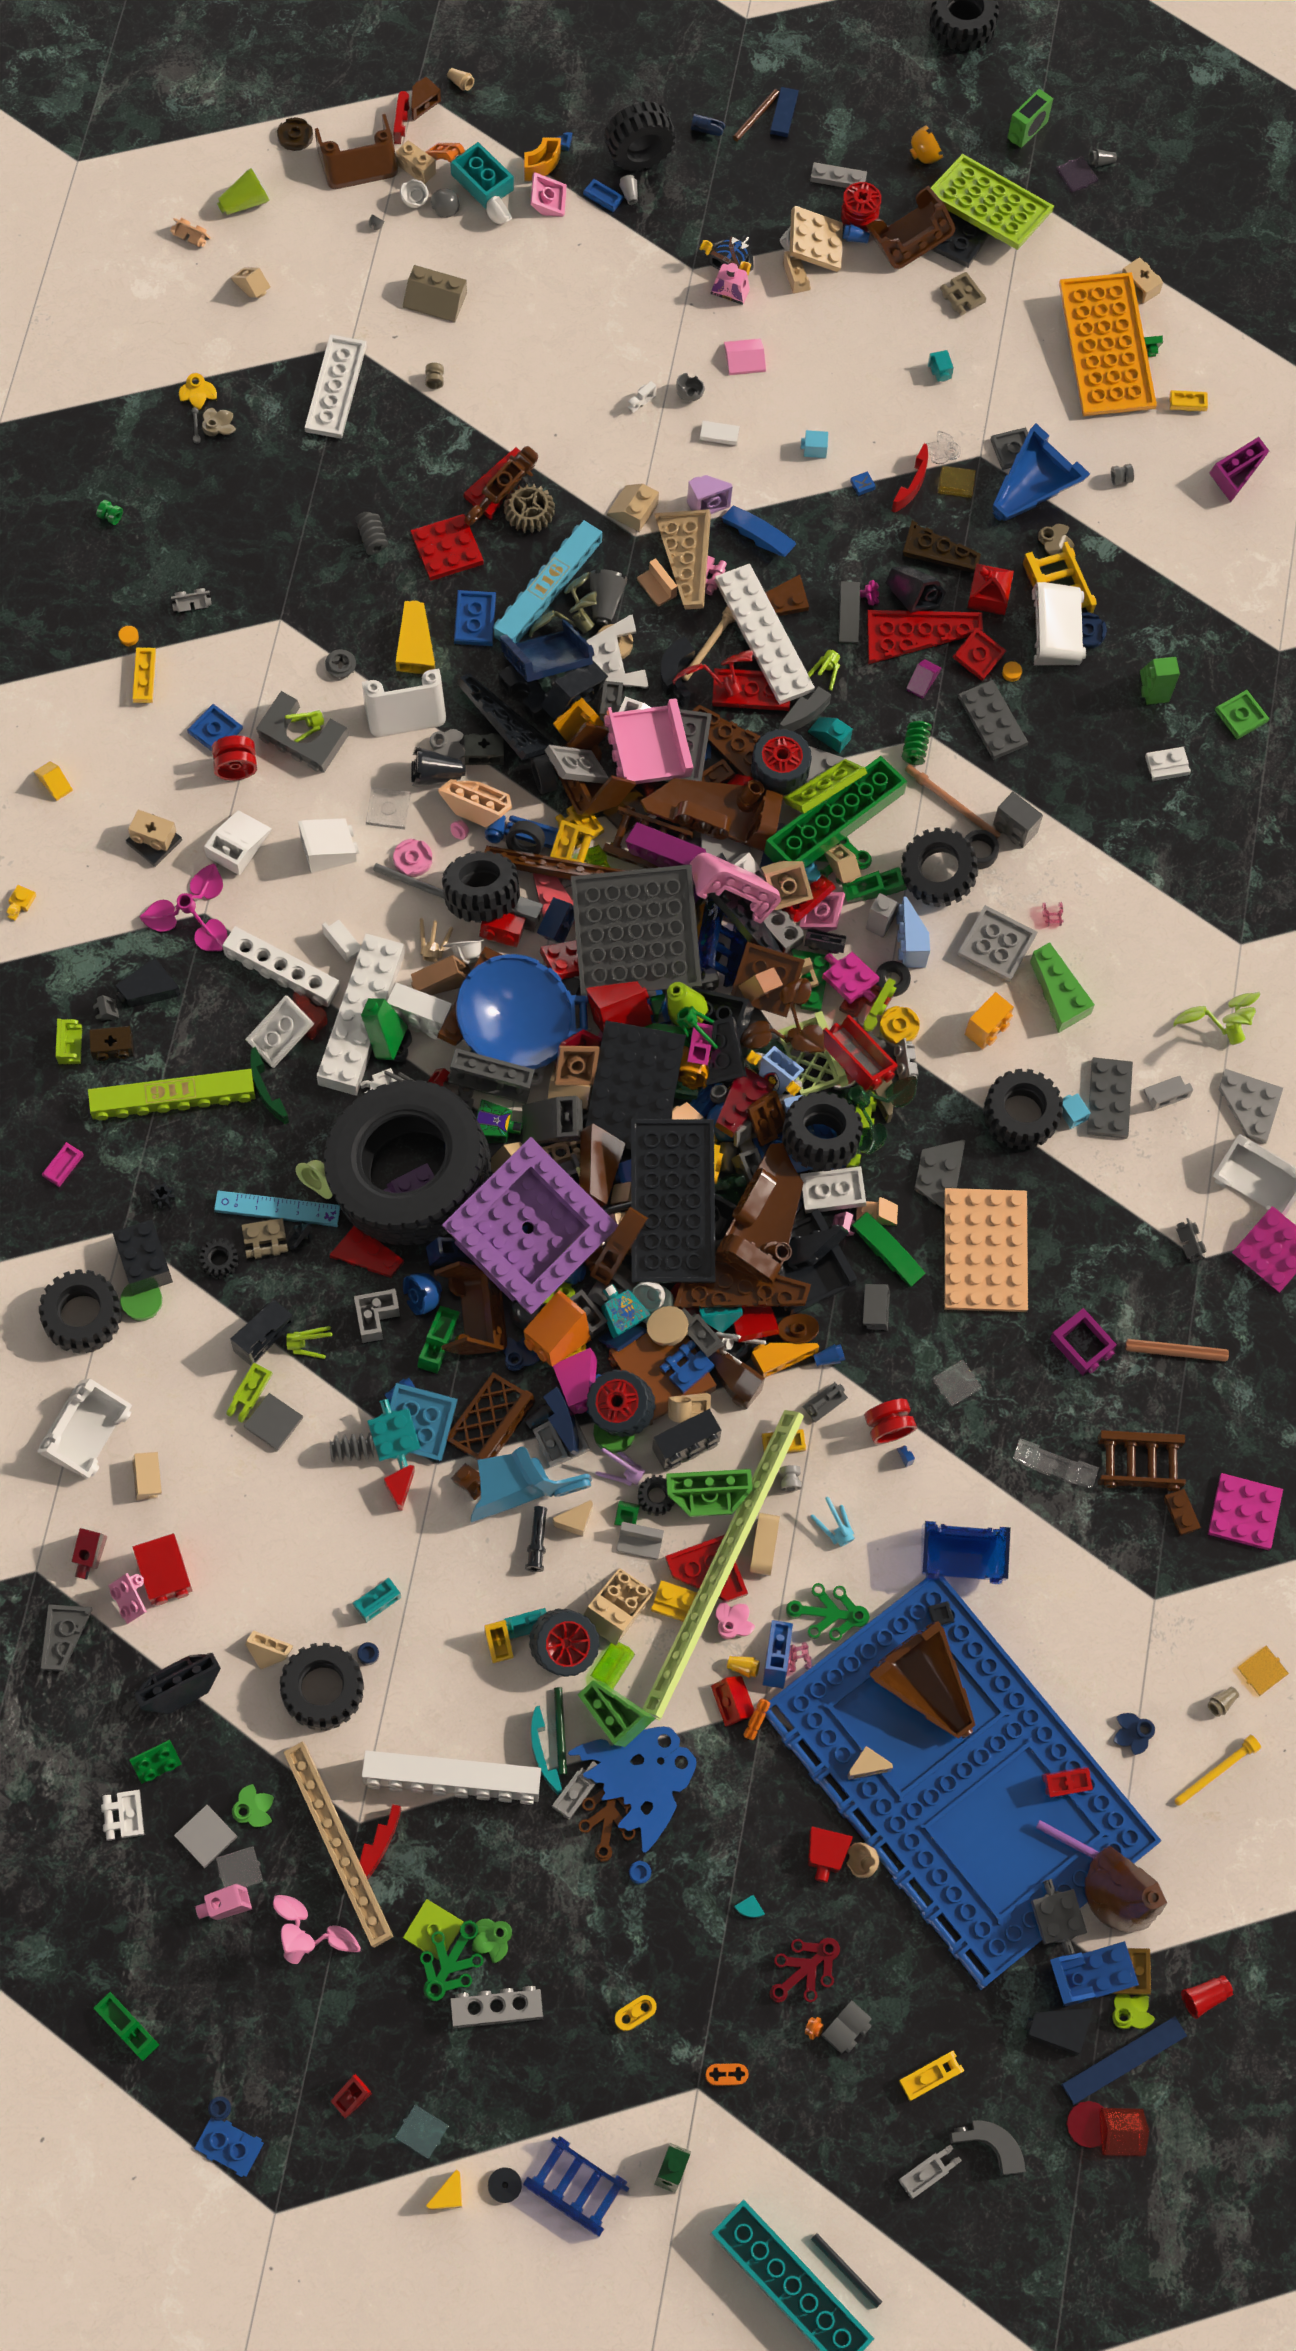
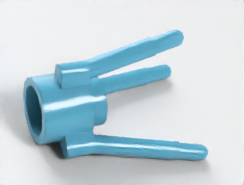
[811,1497,855,1547]

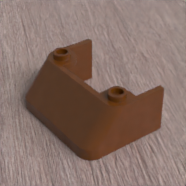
[315,114,398,189]
[554,722,636,816]
[434,1261,507,1355]

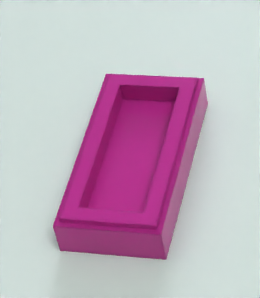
[42,1142,84,1187]

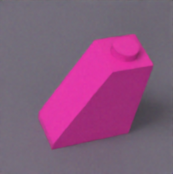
[553,1348,597,1415]

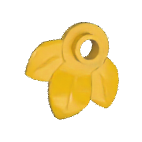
[179,373,217,410]

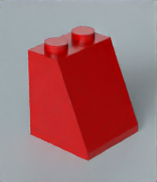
[586,981,653,1034]
[132,1533,193,1605]

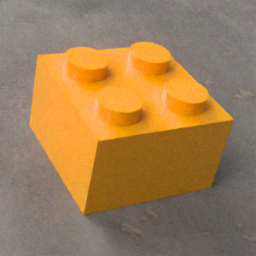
[964,992,1014,1049]

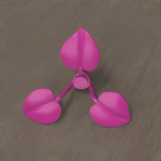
[140,863,228,951]

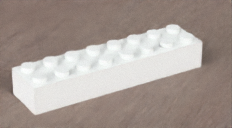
[317,934,405,1096]
[362,1750,541,1805]

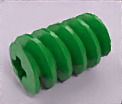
[901,721,932,765]

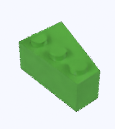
[1140,657,1180,704]
[577,1680,656,1747]

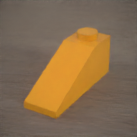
[751,1343,819,1378]

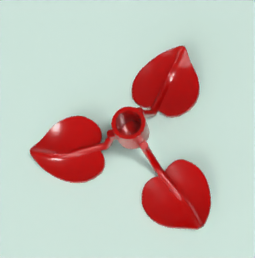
[673,650,753,697]

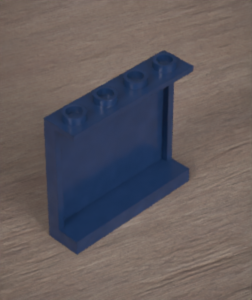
[500,619,594,682]

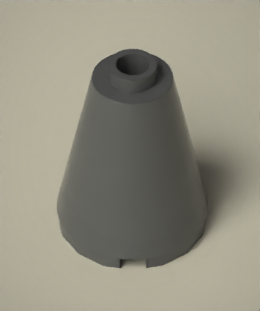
[589,569,627,626]

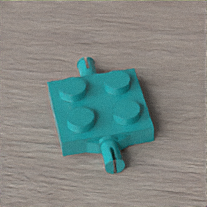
[367,1399,421,1470]

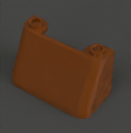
[866,186,955,269]

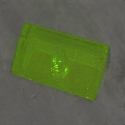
[590,1643,635,1689]

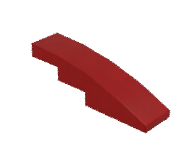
[360,1804,402,1880]

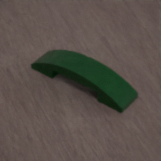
[250,1046,289,1124]

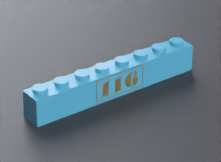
[493,520,602,643]

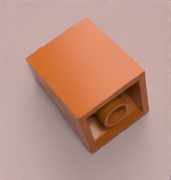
[524,1290,591,1367]

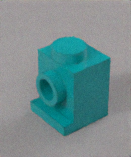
[928,350,954,382]

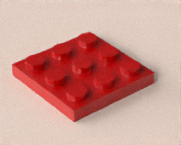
[411,514,484,581]

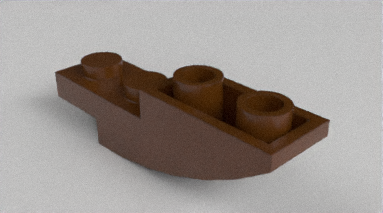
[590,1207,648,1286]

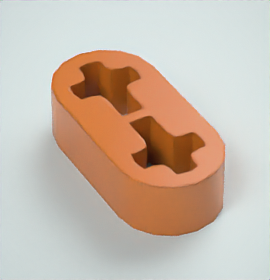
[705,2064,749,2086]

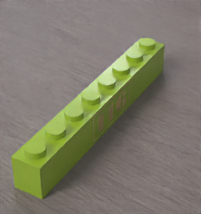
[88,1069,256,1120]

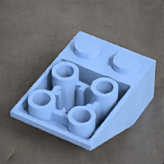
[896,897,930,968]

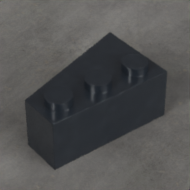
[230,1300,294,1366]

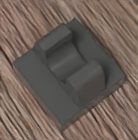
[93,995,119,1021]

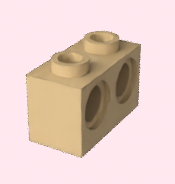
[396,140,436,184]

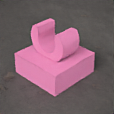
[832,1212,855,1236]

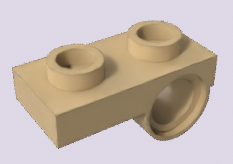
[668,1393,711,1423]

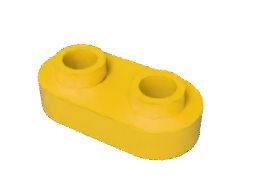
[615,1995,656,2031]

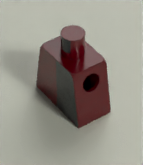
[72,1528,107,1580]

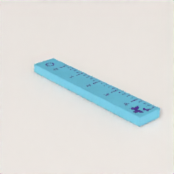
[214,1191,340,1227]

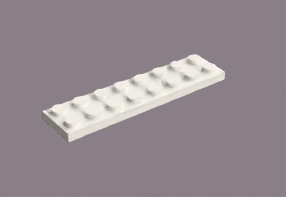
[715,564,815,705]

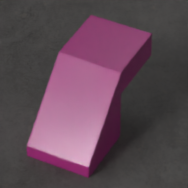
[687,1022,713,1065]

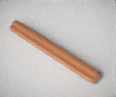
[1125,1339,1229,1361]

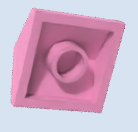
[530,172,567,217]
[724,338,766,375]
[800,892,845,932]

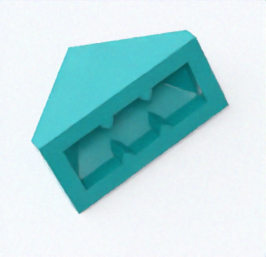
[698,1307,743,1333]

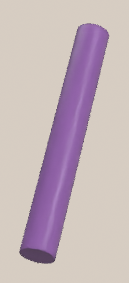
[1036,1820,1099,1859]

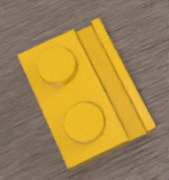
[651,1580,698,1622]

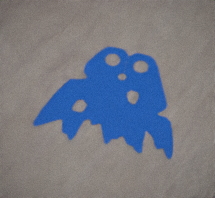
[568,1726,697,1853]

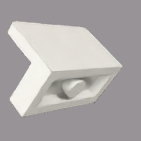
[322,920,361,962]

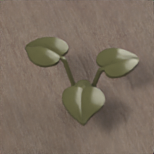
[529,572,597,637]

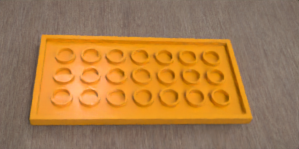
[1059,272,1157,416]

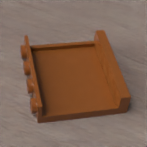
[608,1330,716,1426]

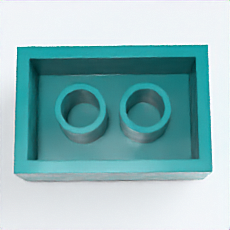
[450,142,514,209]

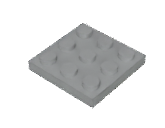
[957,905,1038,982]

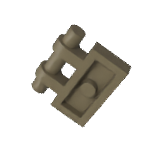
[940,272,986,316]
[242,1218,288,1259]

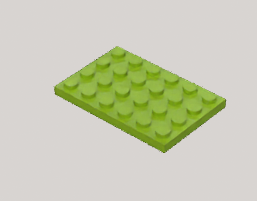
[931,154,1054,250]

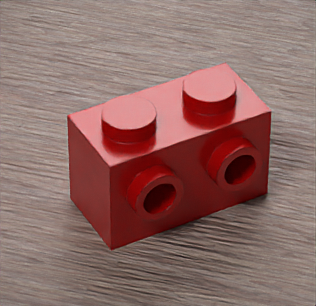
[479,913,526,948]

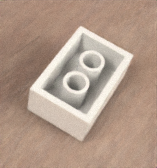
[387,982,452,1039]

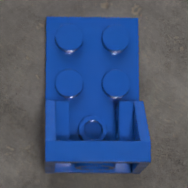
[1050,1941,1139,2007]

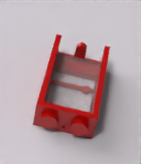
[823,1015,898,1093]

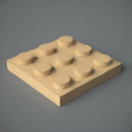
[789,206,843,272]

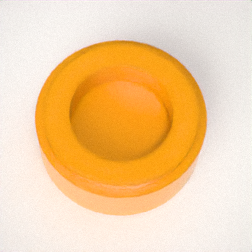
[119,626,139,646]
[1002,662,1022,682]

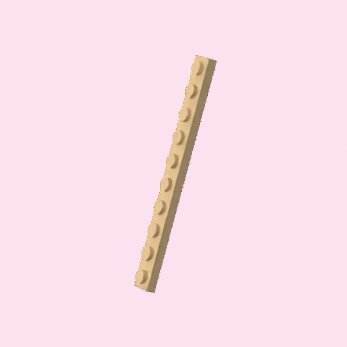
[284,1741,394,1948]

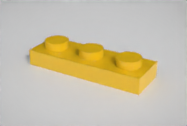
[133,648,156,703]

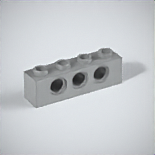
[451,1986,543,2029]

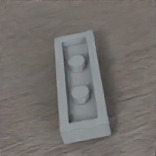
[810,162,867,188]

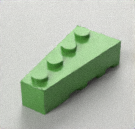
[1030,942,1095,1033]

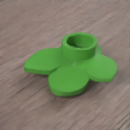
[232,1784,274,1827]
[472,1919,512,1963]

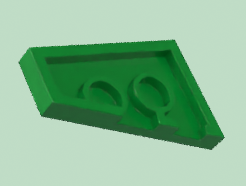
[791,949,829,1012]

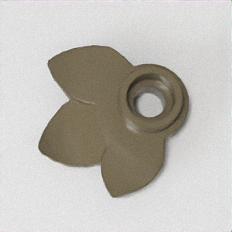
[202,408,236,436]
[1038,524,1074,556]

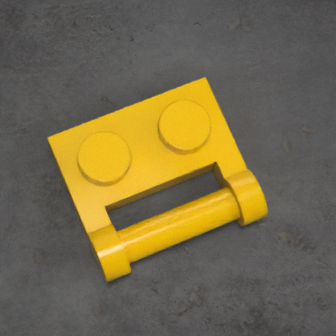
[550,820,596,863]

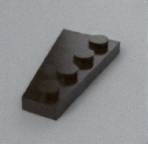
[902,520,981,573]

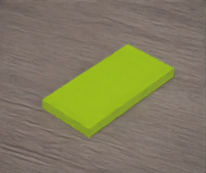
[783,759,867,813]

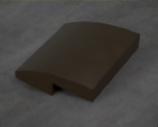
[601,787,650,835]

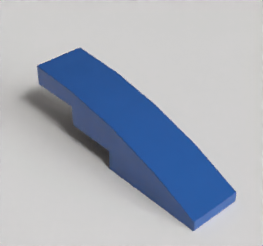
[722,505,796,557]

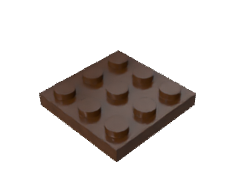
[730,942,805,1018]

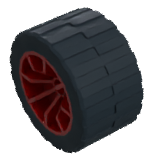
[529,1608,600,1677]

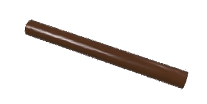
[733,89,780,142]

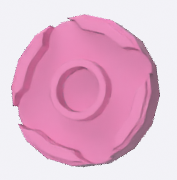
[393,839,433,877]

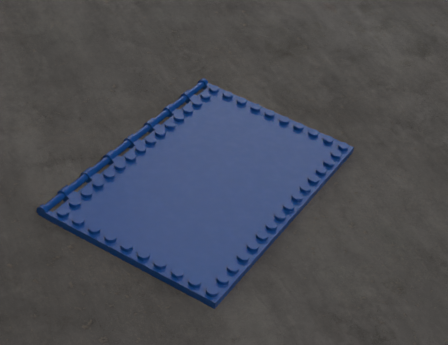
[765,1569,1162,1990]

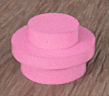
[450,820,469,840]

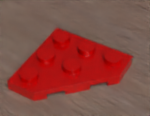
[665,1535,748,1602]

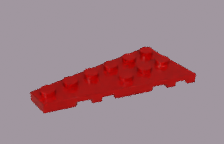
[867,610,983,664]

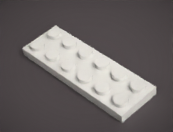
[305,335,367,439]

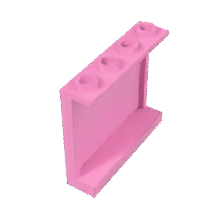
[604,699,693,784]

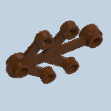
[579,1783,635,1862]

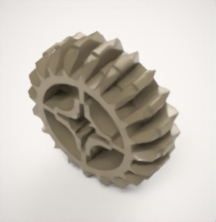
[504,483,555,533]

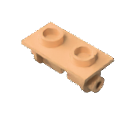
[170,218,211,247]

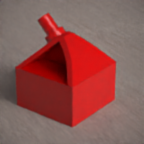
[967,564,1014,615]

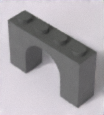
[256,691,349,772]

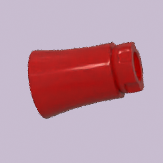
[1181,1975,1233,2019]

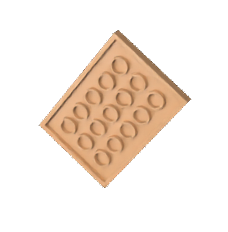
[944,1188,1028,1312]

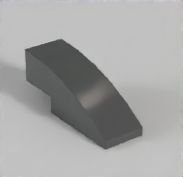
[839,581,860,644]
[779,686,831,731]

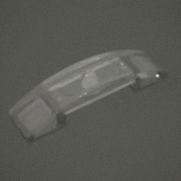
[1013,1438,1099,1488]

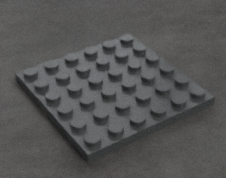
[571,865,702,996]

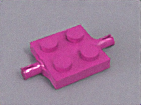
[822,952,880,1004]

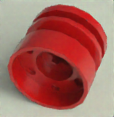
[841,182,881,232]

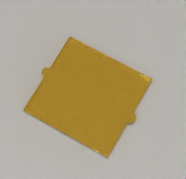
[1237,1645,1289,1696]

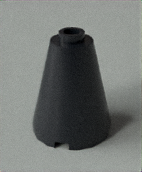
[411,747,466,787]

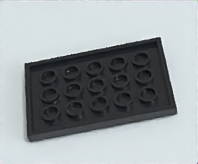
[585,1020,686,1150]

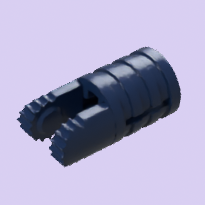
[691,114,725,136]

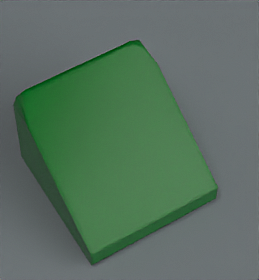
[650,994,665,1022]
[614,1501,640,1526]

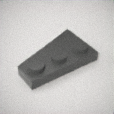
[41,1605,93,1672]

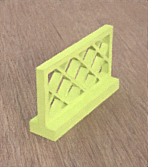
[777,1011,849,1096]

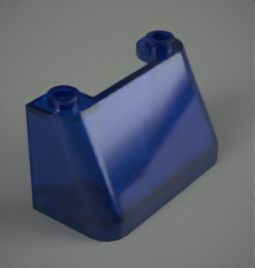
[921,1521,1011,1584]

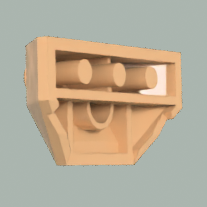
[438,779,512,827]

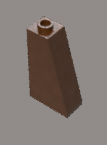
[579,1123,626,1207]

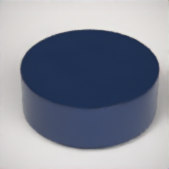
[357,1642,379,1665]

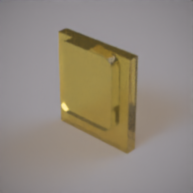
[939,466,976,498]

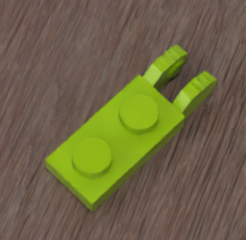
[863,978,897,1032]
[226,1363,273,1423]

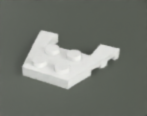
[586,615,649,689]

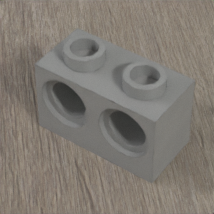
[764,909,804,954]

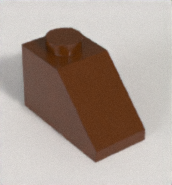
[411,77,441,121]

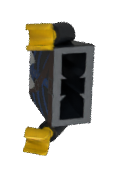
[699,235,754,275]

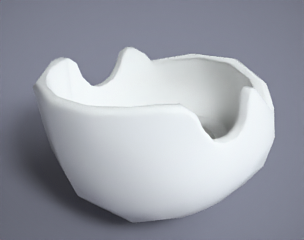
[400,179,429,208]
[487,196,512,224]
[632,1282,665,1311]

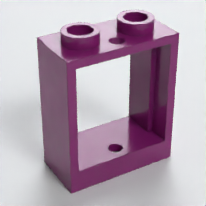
[1050,1308,1117,1376]

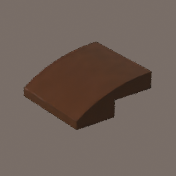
[747,1091,786,1146]

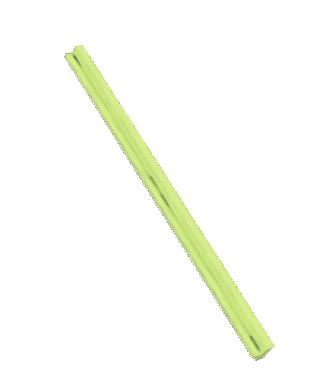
[642,1410,804,1721]

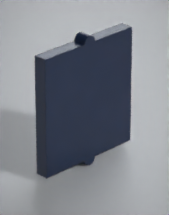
[598,1324,647,1352]

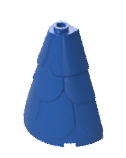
[993,423,1090,521]

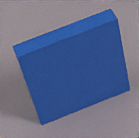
[187,704,243,751]

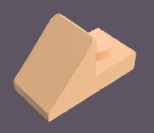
[856,1197,898,1226]

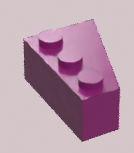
[1209,436,1270,502]

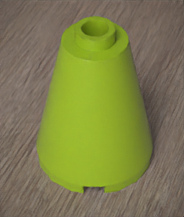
[217,168,270,215]
[667,982,708,1028]

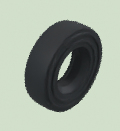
[876,961,911,997]

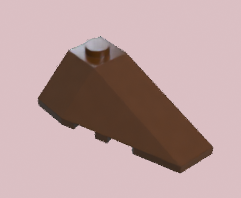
[695,1344,765,1409]

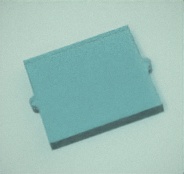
[395,2104,449,2159]

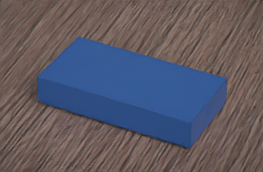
[583,179,624,212]

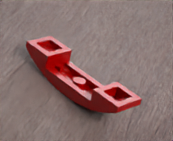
[892,443,928,512]

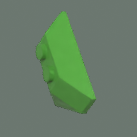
[666,1469,753,1517]

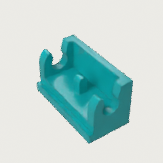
[353,1577,401,1623]

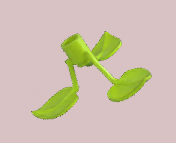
[1173,992,1260,1045]

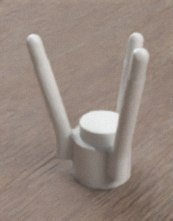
[715,1332,766,1365]

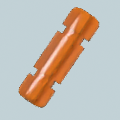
[744,1698,771,1740]

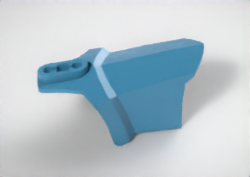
[471,1447,592,1522]

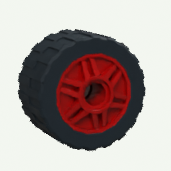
[751,729,812,796]
[586,1370,656,1437]

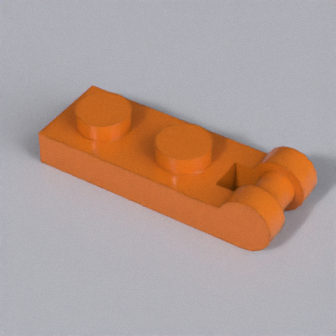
[426,143,465,162]

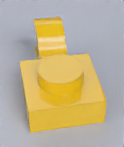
[7,885,36,921]

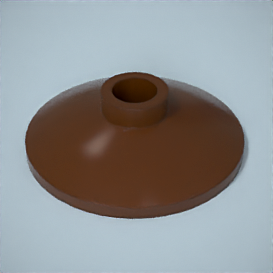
[778,1314,819,1344]

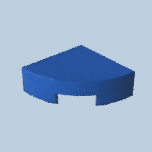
[555,132,572,151]
[897,1445,915,1467]

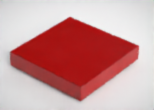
[952,627,1006,681]
[733,1307,779,1342]

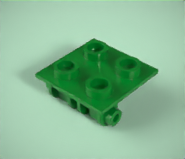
[129,1740,182,1784]

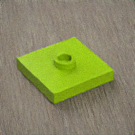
[403,1899,464,1960]

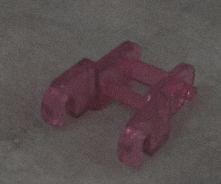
[1042,902,1064,927]
[788,1642,812,1672]

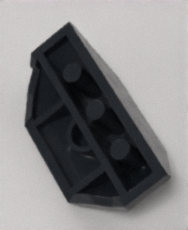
[134,1652,221,1714]

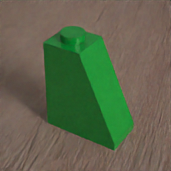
[361,998,408,1060]

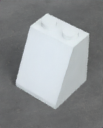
[298,819,359,873]

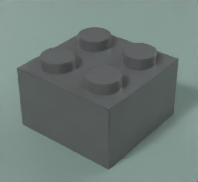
[993,791,1043,848]

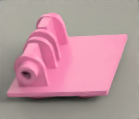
[108,1573,147,1624]

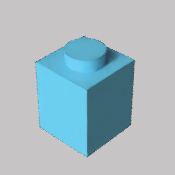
[801,430,828,458]
[1062,1093,1091,1129]

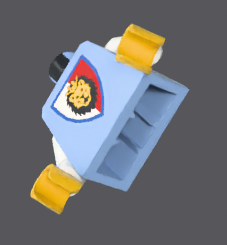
[746,1046,804,1097]

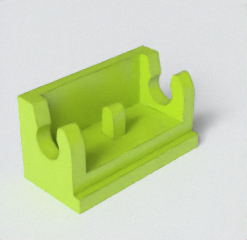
[56,1019,82,1064]

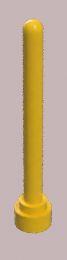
[1175,1734,1262,1806]

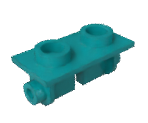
[504,1608,546,1639]

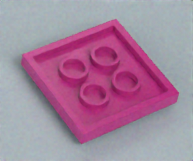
[1232,1206,1296,1293]
[1208,1473,1283,1551]

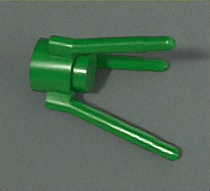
[676,1006,718,1049]

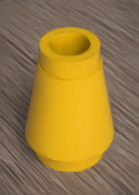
[727,1656,760,1678]

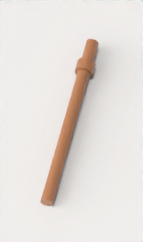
[905,764,1001,839]

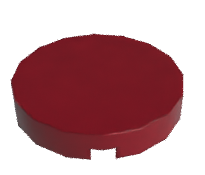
[1066,2101,1112,2148]

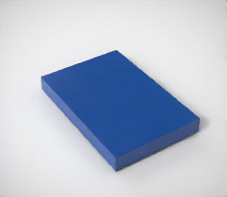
[454,590,496,646]

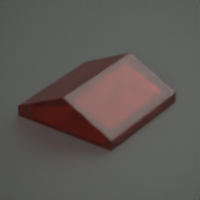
[1100,2108,1149,2156]

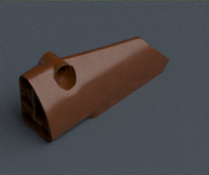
[640,778,783,852]
[715,1143,804,1284]

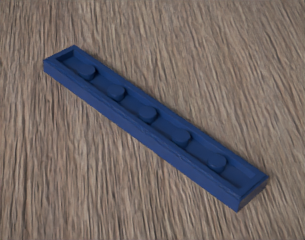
[1062,2016,1187,2105]

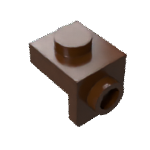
[451,1463,481,1500]

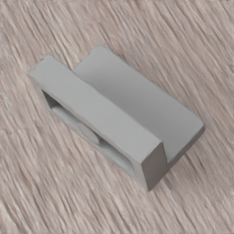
[1144,1076,1193,1111]
[617,1522,664,1560]

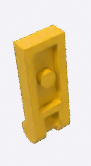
[899,2051,964,2101]

